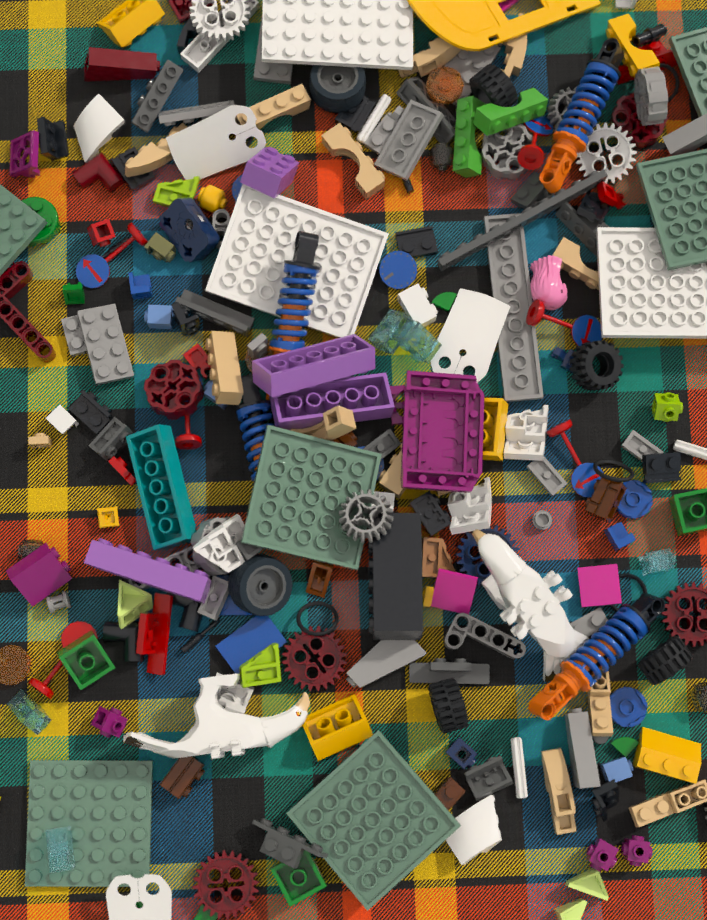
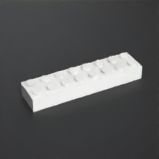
[180,0,260,73]

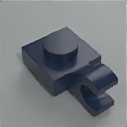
[551,347,575,374]

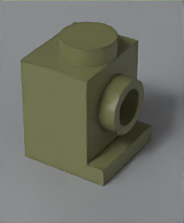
[144,232,176,263]

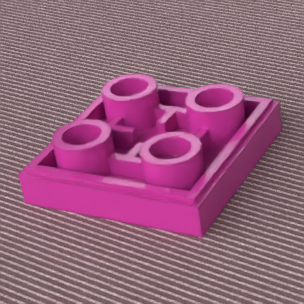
[577,564,622,608]
[431,568,478,615]

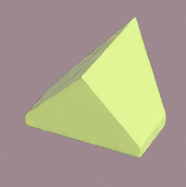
[117,580,153,629]
[565,868,609,901]
[554,898,587,920]

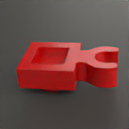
[597,181,626,209]
[183,343,211,379]
[108,456,136,486]

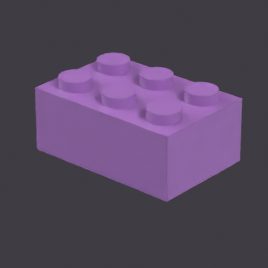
[240,147,300,198]

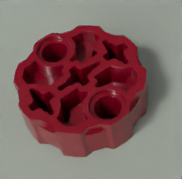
[609,92,668,150]
[144,360,204,420]

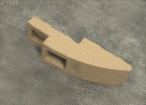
[501,13,527,79]
[398,38,462,78]
[125,123,187,177]
[587,670,613,737]
[541,748,576,835]
[629,779,707,827]

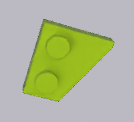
[153,176,200,207]
[239,642,281,688]

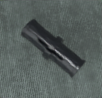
[632,24,667,47]

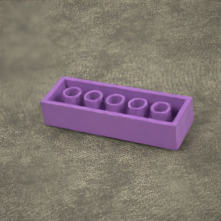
[252,334,375,397]
[269,372,395,430]
[84,538,212,604]

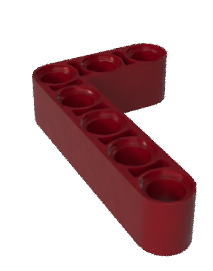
[0,261,56,363]

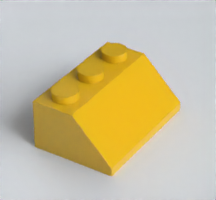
[97,0,165,48]
[482,398,508,461]
[303,694,373,761]
[632,727,701,784]

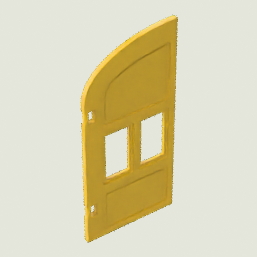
[407,0,601,51]

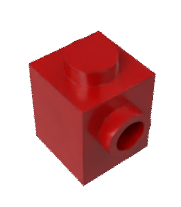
[87,219,116,248]

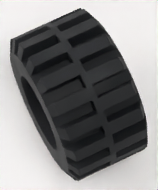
[469,64,518,107]
[569,340,624,390]
[638,636,693,685]
[429,678,468,734]

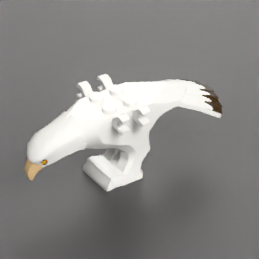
[472,529,591,682]
[123,673,310,759]

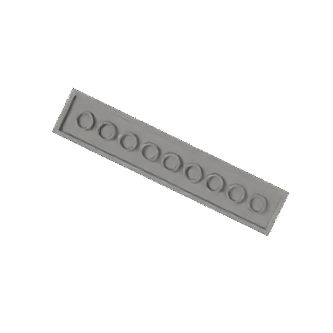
[484,213,544,402]

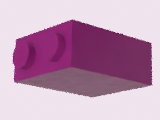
[6,543,72,607]

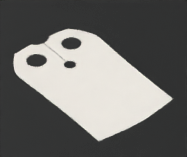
[166,105,266,180]
[430,288,511,382]
[106,874,172,920]

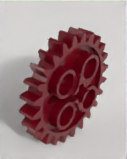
[660,582,707,647]
[282,626,347,691]
[192,850,259,920]

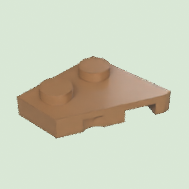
[422,537,456,578]

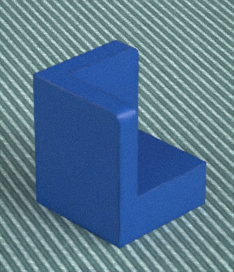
[128,272,152,300]
[604,522,636,551]

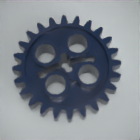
[455,525,520,587]

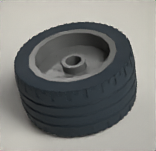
[310,65,366,113]
[228,554,293,616]

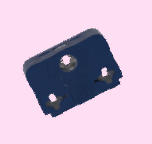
[159,197,220,262]

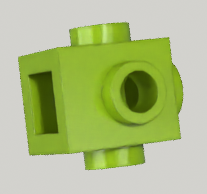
[652,392,683,422]

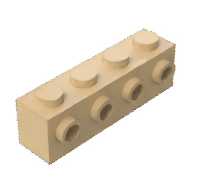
[205,331,244,405]

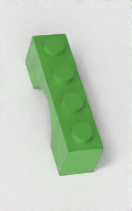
[473,88,548,136]
[453,96,486,178]

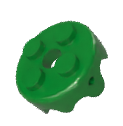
[22,197,61,247]

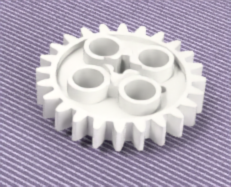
[190,0,251,42]
[576,123,637,184]

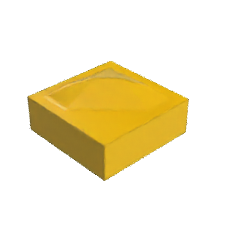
[97,506,119,528]
[423,586,434,608]

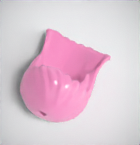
[530,255,568,310]

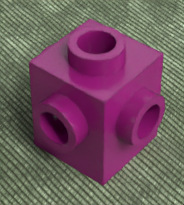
[91,706,128,738]
[621,835,653,866]
[586,837,619,872]

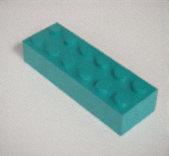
[126,424,197,550]

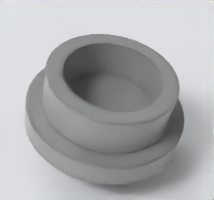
[532,510,552,530]

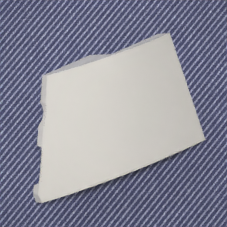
[74,94,125,163]
[504,405,549,461]
[447,477,492,535]
[192,514,245,573]
[216,673,254,714]
[446,795,502,865]

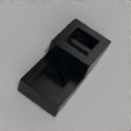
[177,19,198,54]

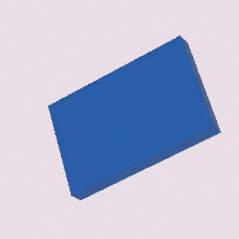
[216,615,287,675]

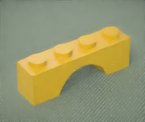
[606,13,660,78]

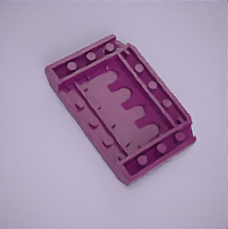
[401,370,484,493]

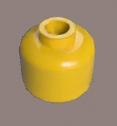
[198,185,227,213]

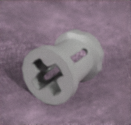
[46,590,71,613]

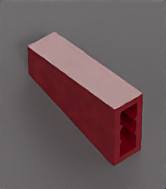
[84,47,160,81]

